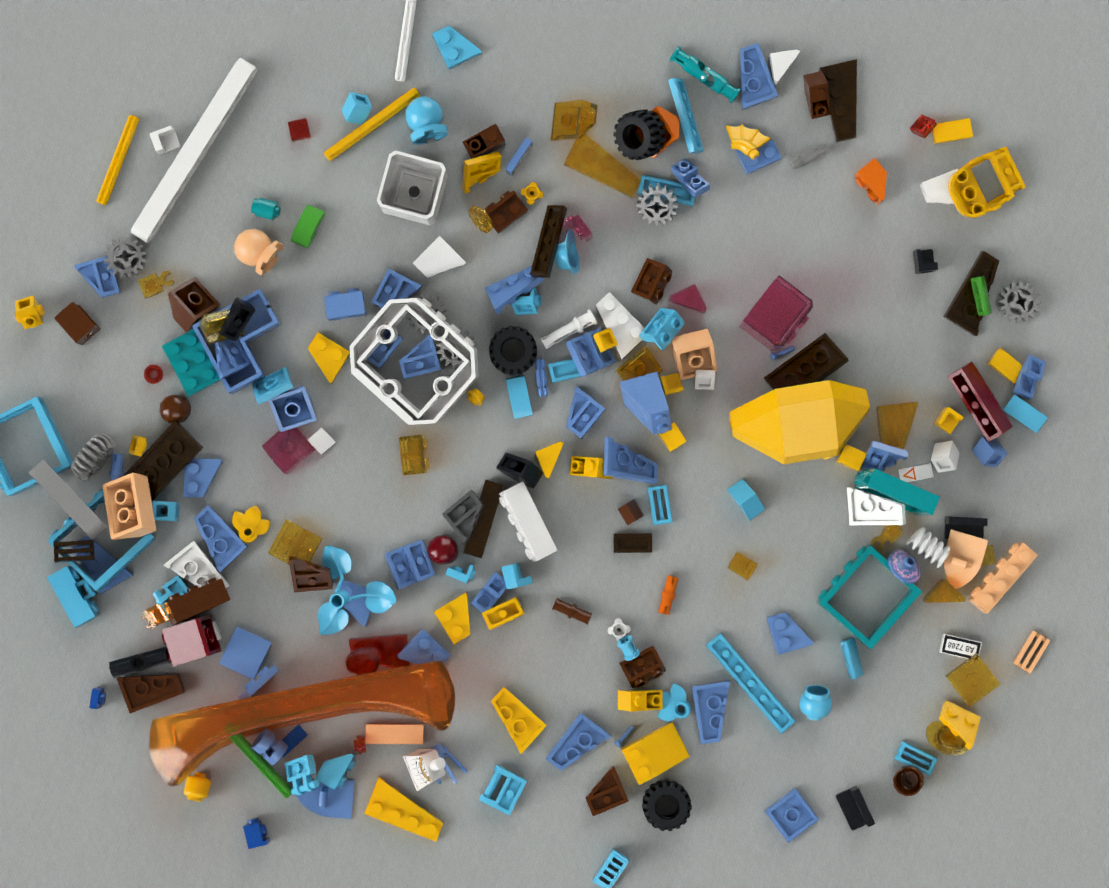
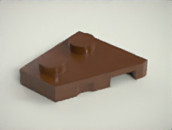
[585,766,629,816]

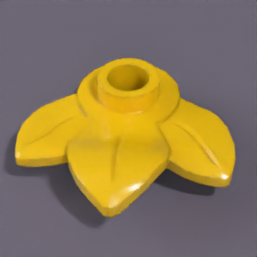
[232,506,270,543]

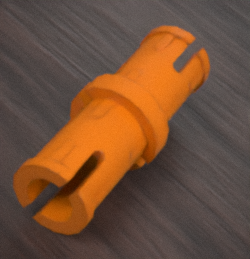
[658,575,679,615]

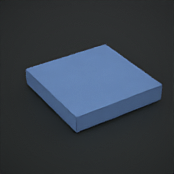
[764,788,819,843]

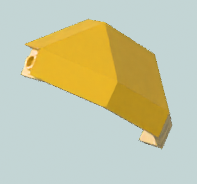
[729,380,870,464]

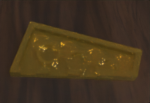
[564,130,641,198]

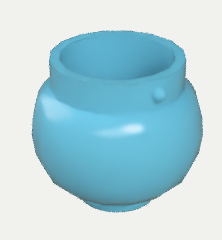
[799,685,832,721]

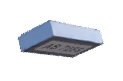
[506,138,533,176]

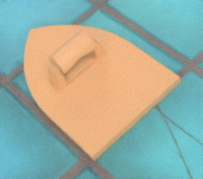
[944,529,989,590]

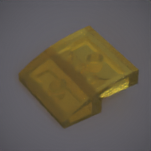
[268,519,323,565]

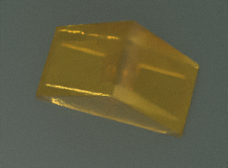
[923,579,965,603]

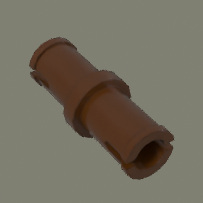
[552,598,592,624]

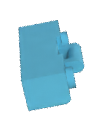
[47,566,99,628]

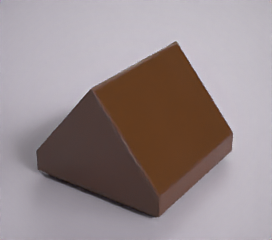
[618,499,644,525]

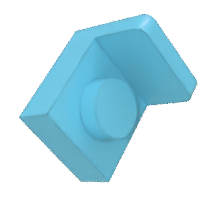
[512,288,542,315]
[445,564,476,583]

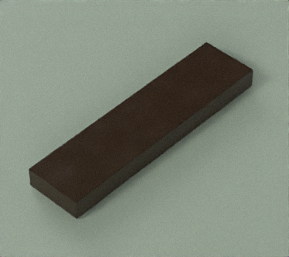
[530,205,567,278]
[463,480,504,558]

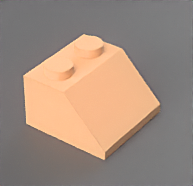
[671,328,717,381]

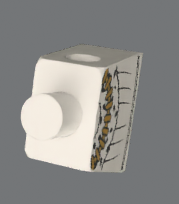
[403,749,446,791]

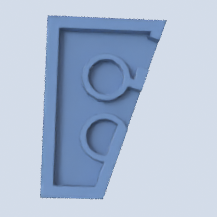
[740,43,778,110]
[485,266,544,315]
[604,436,658,484]
[194,505,248,573]
[71,535,134,595]
[692,680,730,744]
[545,712,612,771]

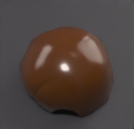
[159,395,191,424]
[893,765,924,796]

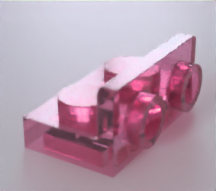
[563,214,593,242]

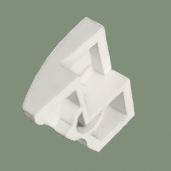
[919,168,958,205]
[413,236,466,278]

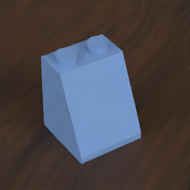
[620,372,672,435]

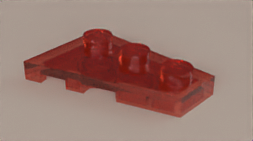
[349,634,411,673]

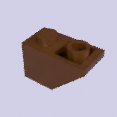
[803,71,830,119]
[462,124,506,159]

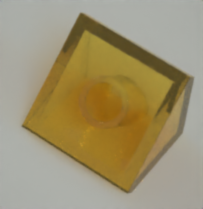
[615,345,663,381]

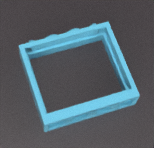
[0,396,73,496]
[48,490,155,593]

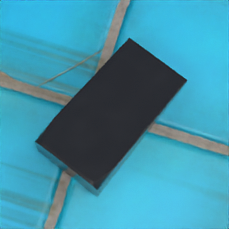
[219,297,256,341]

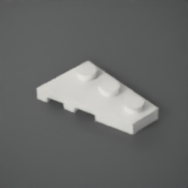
[847,486,906,525]

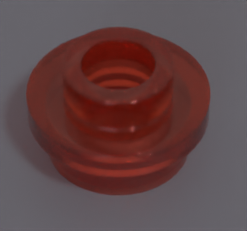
[144,365,163,384]
[353,735,366,755]

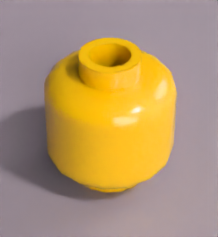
[184,772,211,802]

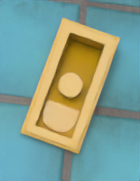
[987,348,1022,385]
[482,596,525,631]

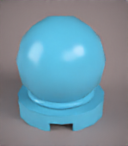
[406,96,448,145]

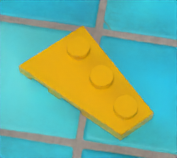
[491,686,547,754]

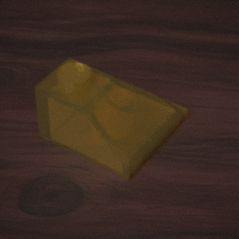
[551,100,598,141]

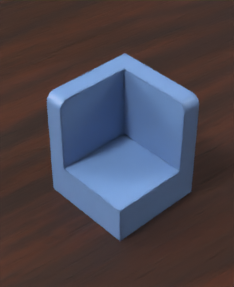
[972,436,1008,467]

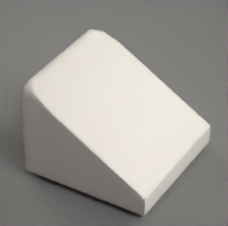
[308,428,336,455]

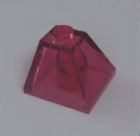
[262,427,315,475]

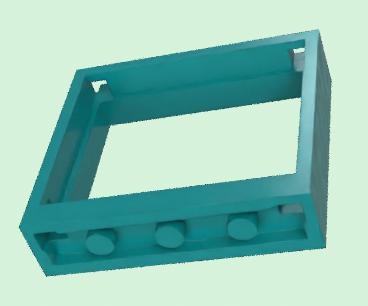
[854,468,940,515]
[817,545,922,649]

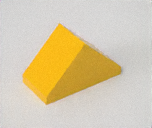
[535,442,564,479]

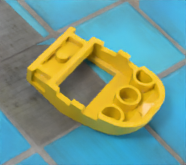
[948,146,1026,218]

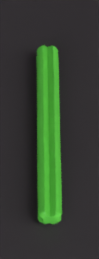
[222,722,292,798]

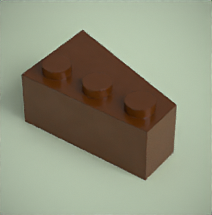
[163,577,231,626]

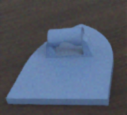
[296,779,355,819]

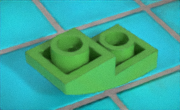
[290,205,325,249]

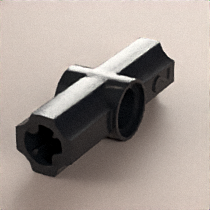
[109,647,170,678]

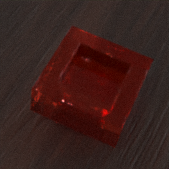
[909,114,937,138]
[288,118,311,142]

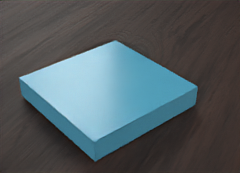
[252,367,293,405]

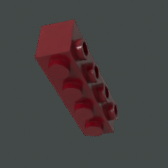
[947,362,1013,442]

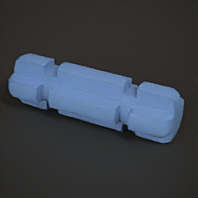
[534,359,548,397]

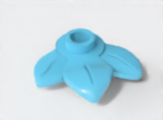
[658,683,691,721]

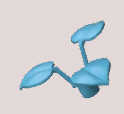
[318,545,396,635]

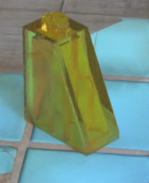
[876,402,918,450]

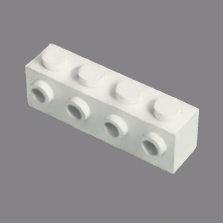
[499,482,558,562]

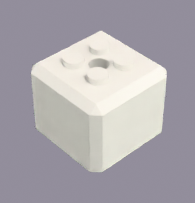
[377,151,448,225]

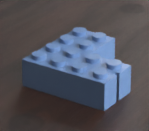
[192,289,281,395]

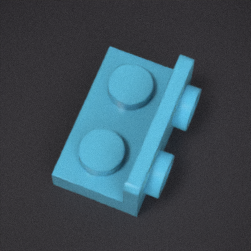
[639,308,685,350]

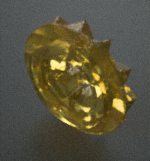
[468,206,493,233]

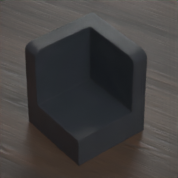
[913,249,938,274]

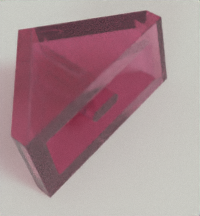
[668,284,707,314]

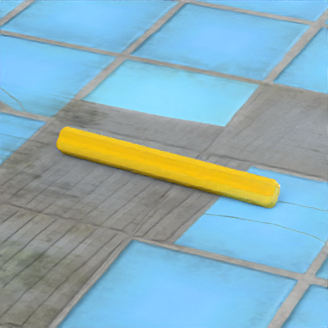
[96,115,139,205]

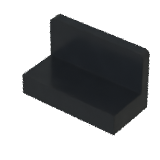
[944,516,988,539]
[836,786,875,831]

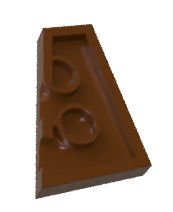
[117,674,185,713]

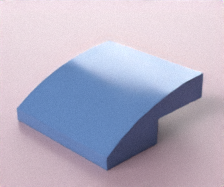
[565,328,617,377]
[384,539,436,590]
[219,627,272,680]

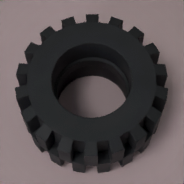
[613,109,666,160]
[489,326,537,375]
[642,779,692,831]

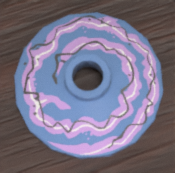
[888,550,921,584]

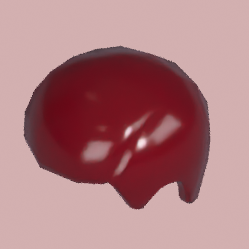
[427,535,459,565]

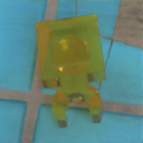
[138,271,175,299]

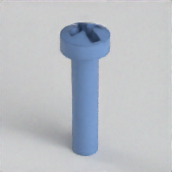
[770,346,795,361]
[614,725,635,748]

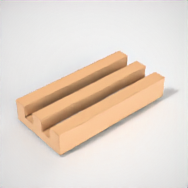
[1013,630,1050,674]

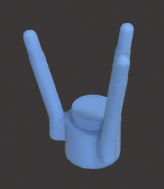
[431,743,467,784]

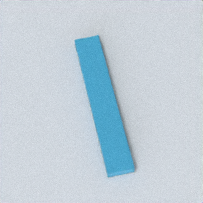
[706,633,796,734]

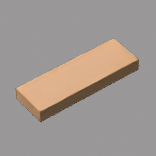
[366,724,424,744]

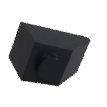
[496,452,543,489]

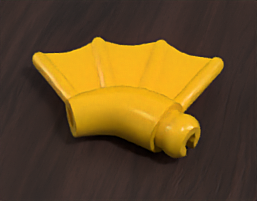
[726,124,770,160]

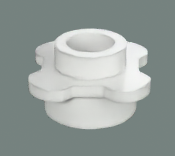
[608,618,631,641]

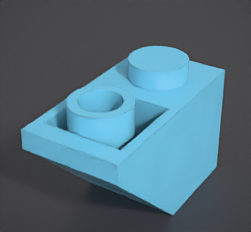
[315,753,356,790]

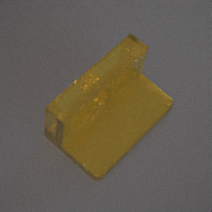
[199,309,244,344]

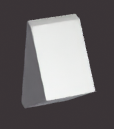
[768,49,800,86]

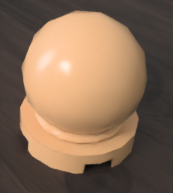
[234,228,284,277]

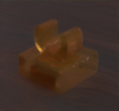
[142,604,168,629]

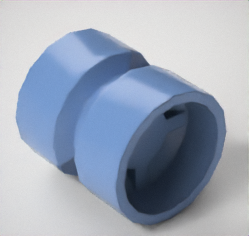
[251,728,288,765]

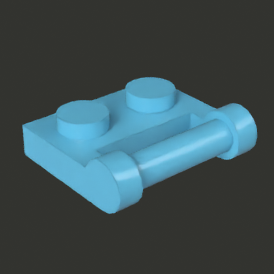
[479,764,527,816]

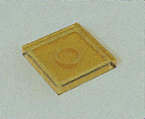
[945,653,1001,707]

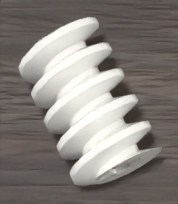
[906,527,950,568]

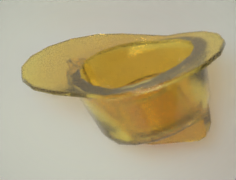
[926,721,968,756]

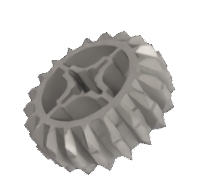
[71,432,116,481]

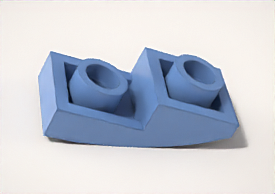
[671,158,710,198]

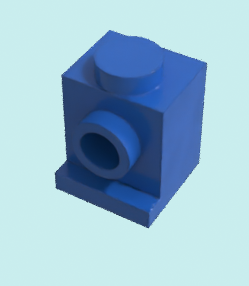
[243,817,270,849]

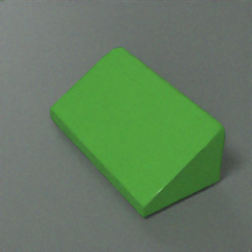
[971,275,992,316]

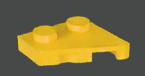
[462,151,502,194]
[308,332,350,383]
[434,592,471,644]
[939,700,981,750]

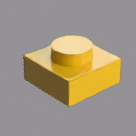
[593,328,618,352]
[128,435,147,457]

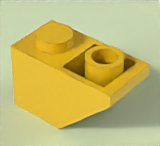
[570,456,613,480]
[618,689,663,712]

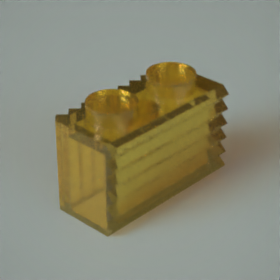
[399,435,430,476]

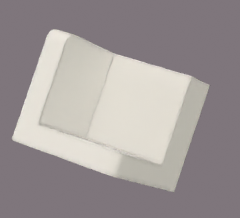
[149,126,181,155]
[931,440,960,473]

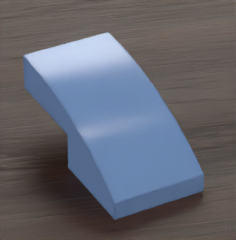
[1013,355,1046,399]
[470,572,506,613]

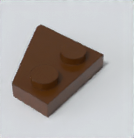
[289,556,333,593]

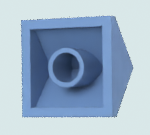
[268,386,317,432]

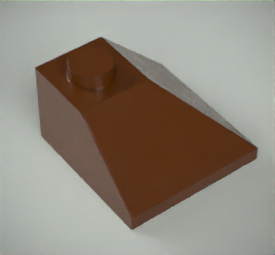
[168,277,220,333]

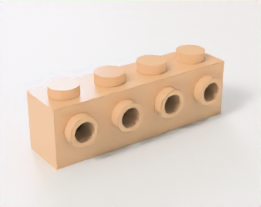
[968,542,1038,614]

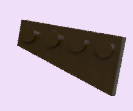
[819,59,857,143]
[943,251,999,336]

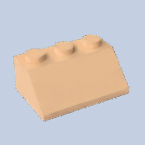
[102,473,157,540]

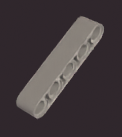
[28,460,107,540]

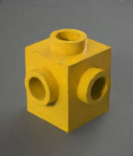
[15,295,45,329]

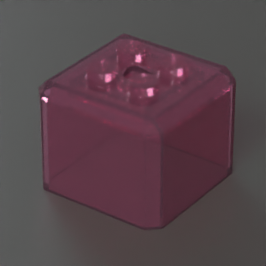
[739,275,813,351]

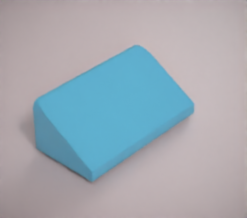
[840,638,863,680]

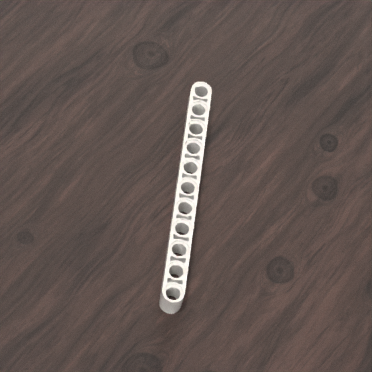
[131,58,258,243]

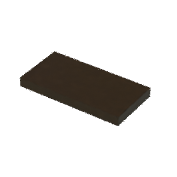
[764,333,849,390]
[124,421,204,502]

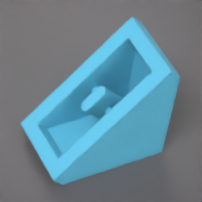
[727,478,765,521]

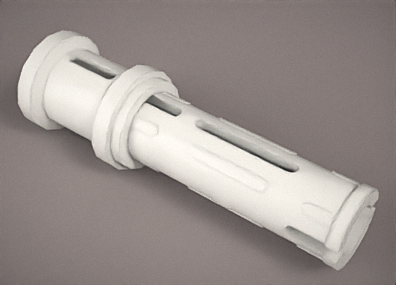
[541,309,598,349]

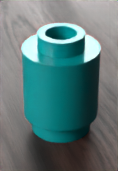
[251,197,281,221]

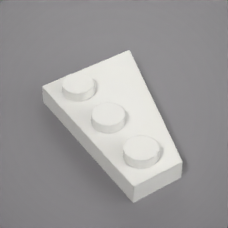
[596,292,644,360]
[164,541,230,589]

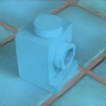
[152,501,180,521]

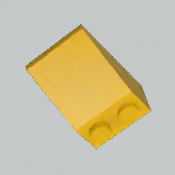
[621,722,690,785]

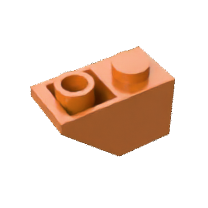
[854,158,887,205]

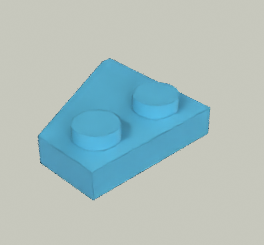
[432,26,482,69]

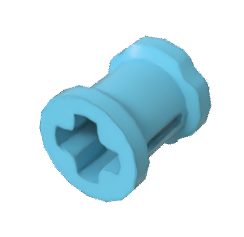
[617,635,640,661]

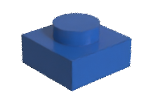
[89,687,106,709]

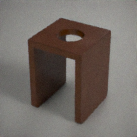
[55,302,100,345]

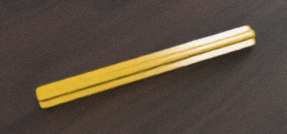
[324,87,420,161]

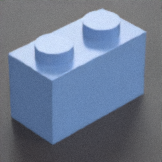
[324,288,367,321]

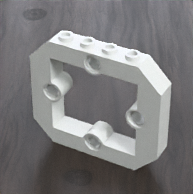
[349,298,479,425]

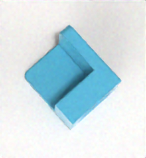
[342,92,372,125]
[502,563,533,589]

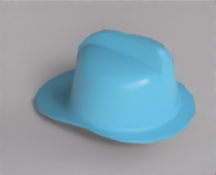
[555,229,580,274]

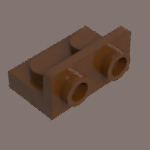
[484,190,528,234]
[631,258,672,305]
[619,646,666,688]

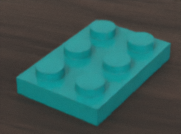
[162,329,220,397]

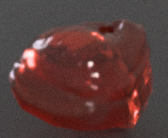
[345,645,382,677]

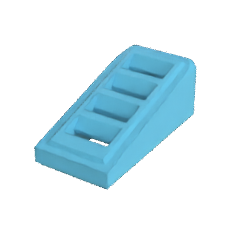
[592,848,630,888]

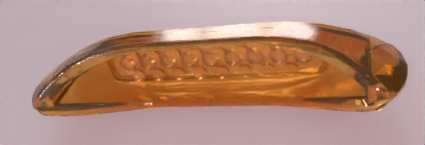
[149,661,455,786]

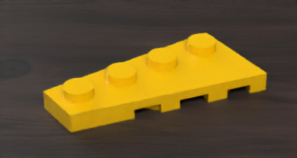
[364,777,444,842]

